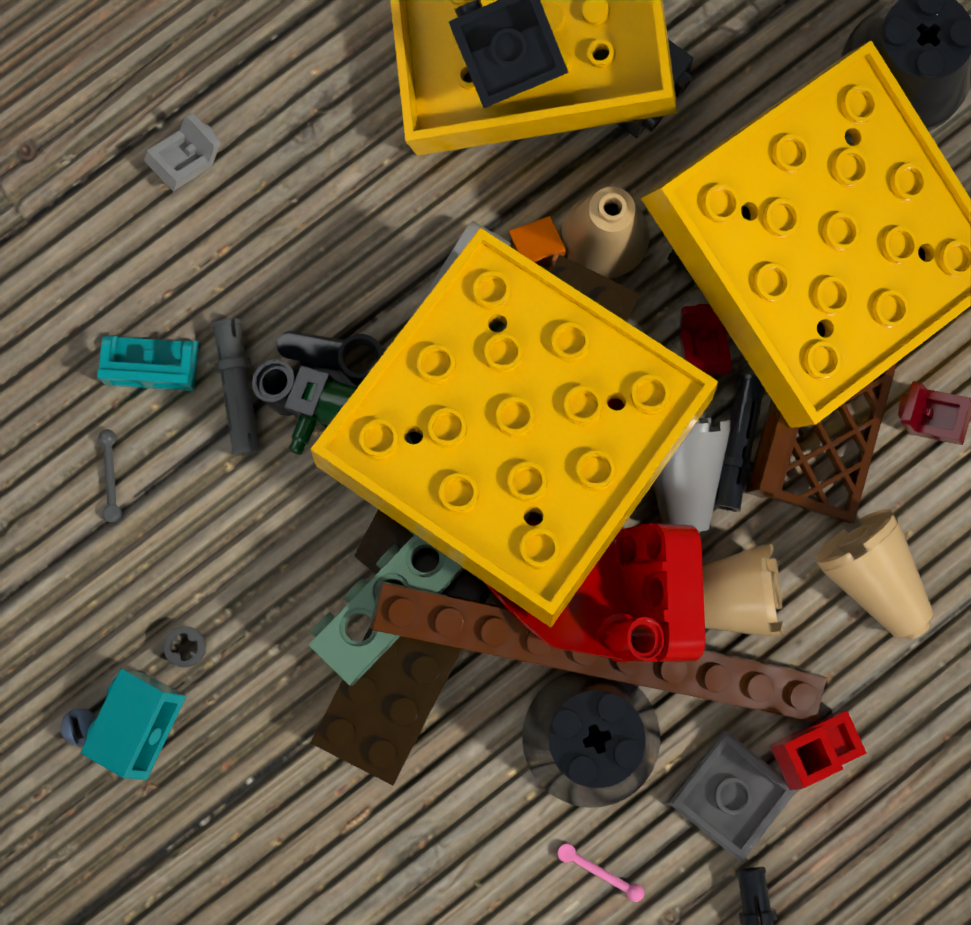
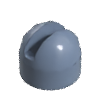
[60,709,97,746]

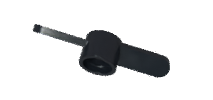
[277,331,387,384]

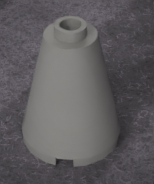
[652,418,730,534]

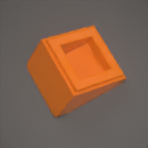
[508,216,566,266]

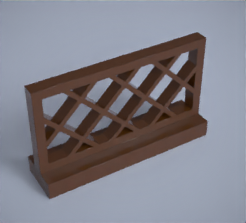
[745,322,897,523]

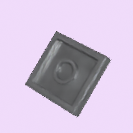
[668,730,798,862]

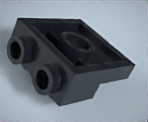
[448,0,569,108]

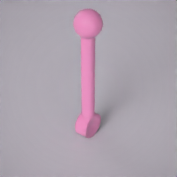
[558,844,645,902]

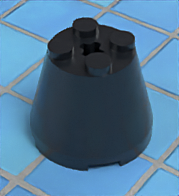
[841,0,971,132]
[522,671,660,808]

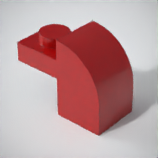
[770,711,867,790]

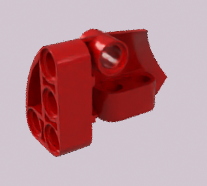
[483,520,706,663]

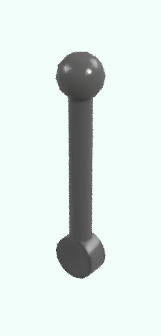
[98,429,122,523]

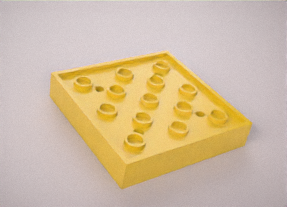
[390,0,678,156]
[641,41,971,428]
[310,228,718,627]

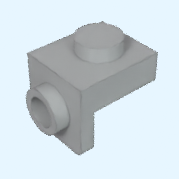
[144,112,220,192]

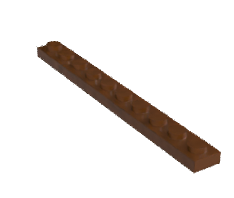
[370,581,827,722]

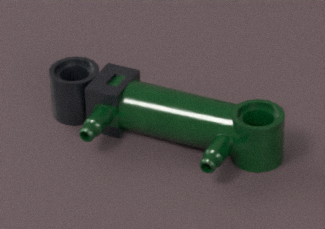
[252,359,423,455]

